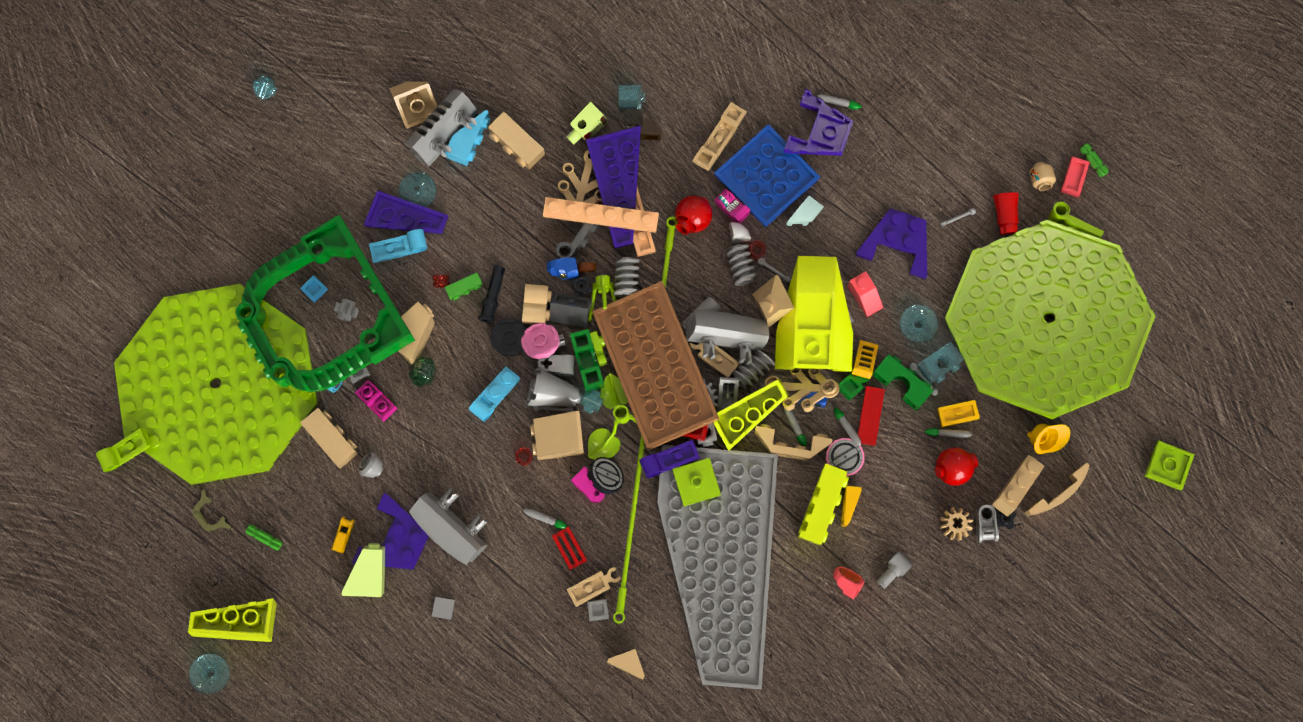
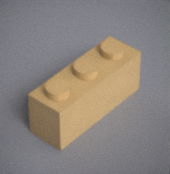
[488,112,545,170]
[300,408,358,469]
[992,455,1044,517]

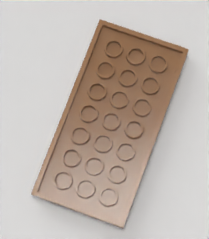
[592,281,720,450]

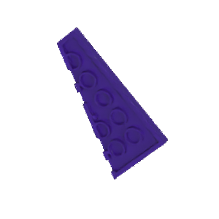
[586,126,641,249]

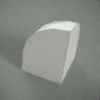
[729,222,751,244]

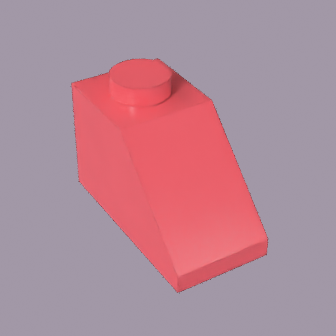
[847,271,883,317]

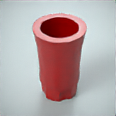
[992,192,1019,235]

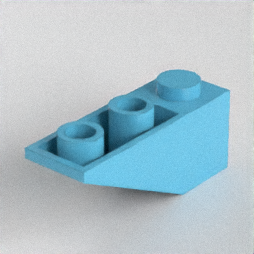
[445,110,491,166]

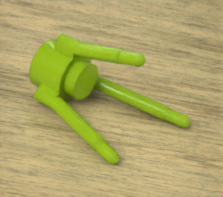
[588,275,617,322]

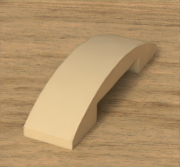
[692,102,747,171]
[1025,463,1090,516]

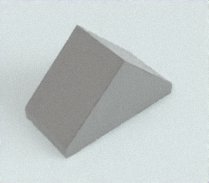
[717,377,739,411]

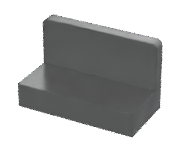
[550,293,592,328]

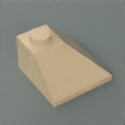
[389,82,437,129]
[752,275,794,327]

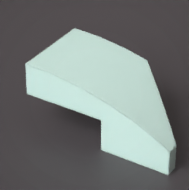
[786,196,824,226]

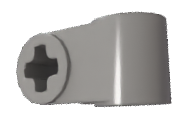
[538,355,575,377]
[975,504,999,543]

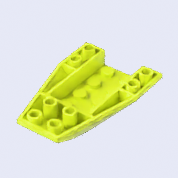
[775,256,853,372]

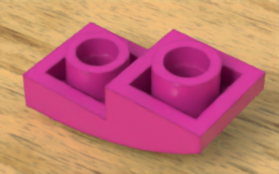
[355,380,398,422]

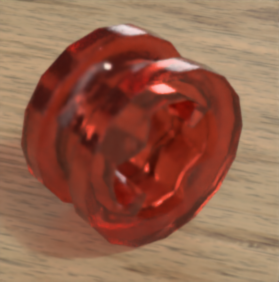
[749,240,766,259]
[432,275,450,288]
[515,447,533,466]

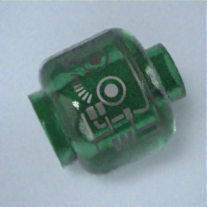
[408,357,437,387]

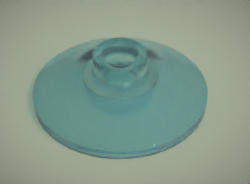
[398,172,436,207]
[900,305,938,342]
[189,654,229,694]

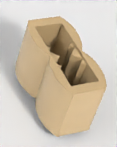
[522,284,552,325]

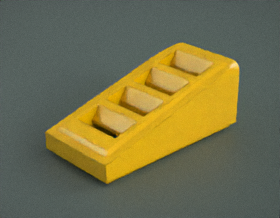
[852,340,878,379]
[841,486,862,527]

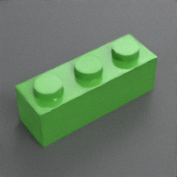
[445,272,483,300]

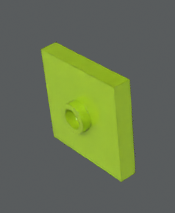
[1144,440,1195,491]
[672,458,721,507]

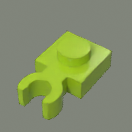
[590,331,607,367]

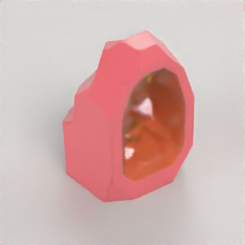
[833,566,865,600]

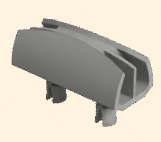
[404,89,478,167]
[685,310,769,365]
[409,487,488,565]

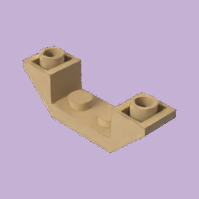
[754,424,832,461]

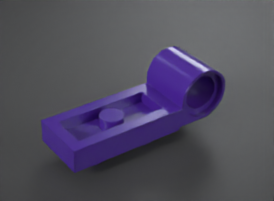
[639,440,700,478]

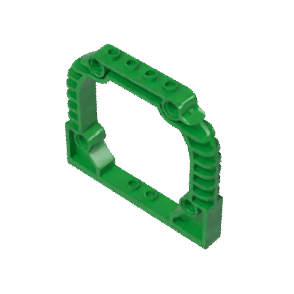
[235,215,415,392]

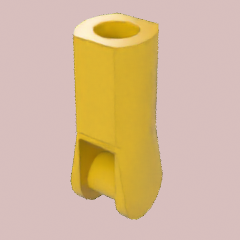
[331,516,355,554]

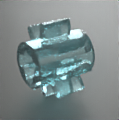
[252,76,277,100]
[580,389,604,415]

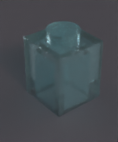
[619,85,645,109]

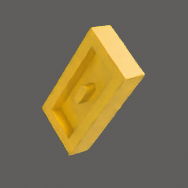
[937,400,980,428]

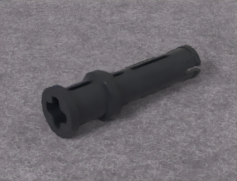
[478,265,505,324]

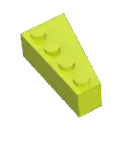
[713,379,789,451]
[797,463,849,545]
[188,598,277,642]

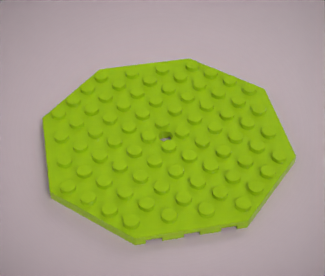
[945,220,1156,419]
[114,284,318,485]

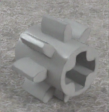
[334,299,359,322]

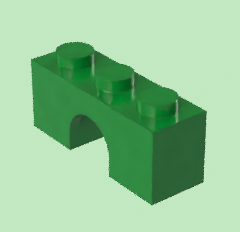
[570,329,604,393]
[872,354,934,411]

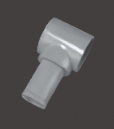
[876,551,913,589]

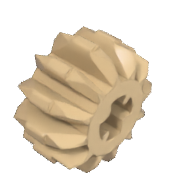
[939,507,973,541]

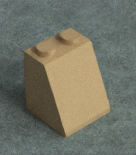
[398,302,435,368]
[530,411,584,460]

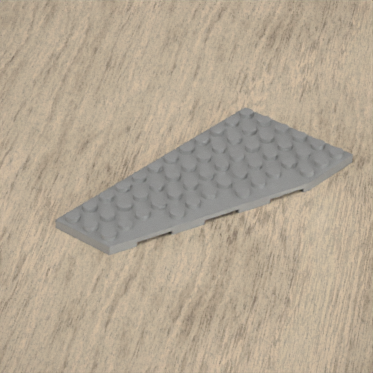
[657,445,778,690]

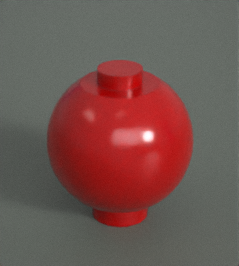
[675,195,712,235]
[935,447,978,486]

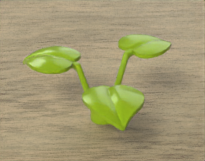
[588,373,637,460]

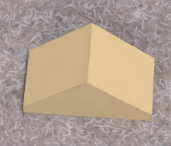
[607,649,645,680]

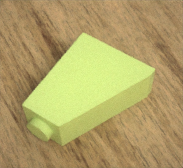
[342,543,385,597]

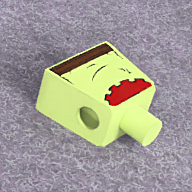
[566,102,608,145]

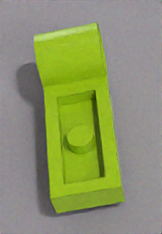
[1048,202,1104,239]
[96,428,152,472]

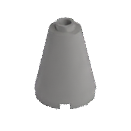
[527,368,582,407]

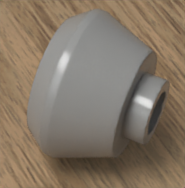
[358,452,383,478]

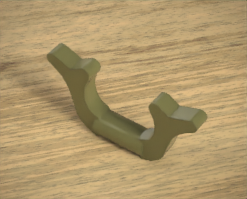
[193,490,232,532]

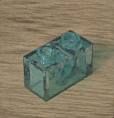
[917,341,964,384]

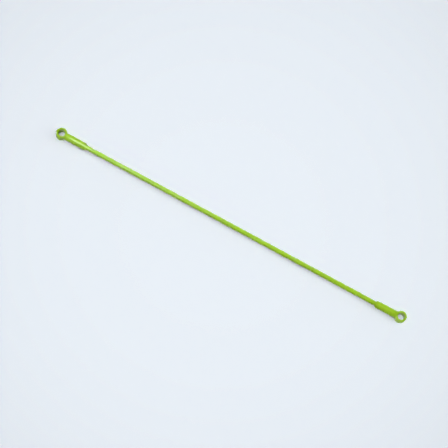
[613,217,677,624]

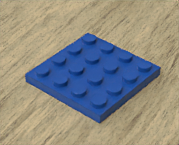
[714,124,820,228]

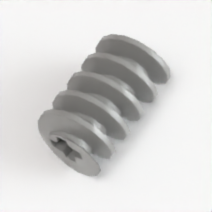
[726,244,757,286]
[614,257,640,298]
[732,350,775,391]

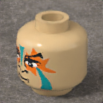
[1029,162,1056,191]

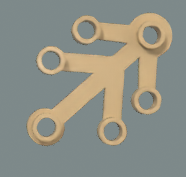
[558,150,602,204]
[765,368,839,412]

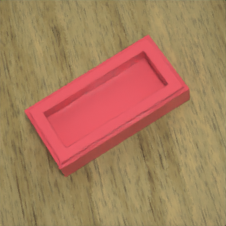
[1060,156,1090,198]

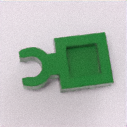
[838,374,870,401]

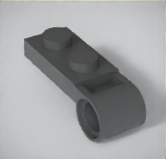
[556,223,599,259]

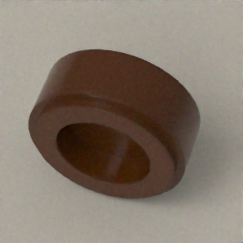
[577,262,596,273]

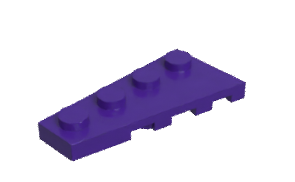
[364,190,449,234]

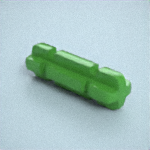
[1080,143,1109,177]
[245,524,283,550]

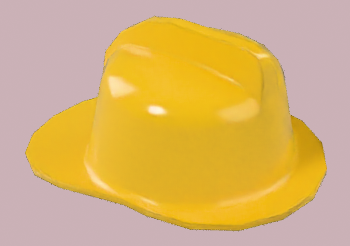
[1027,423,1070,454]

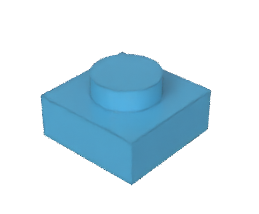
[300,275,328,303]

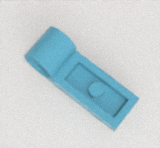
[369,229,428,263]
[469,366,521,422]

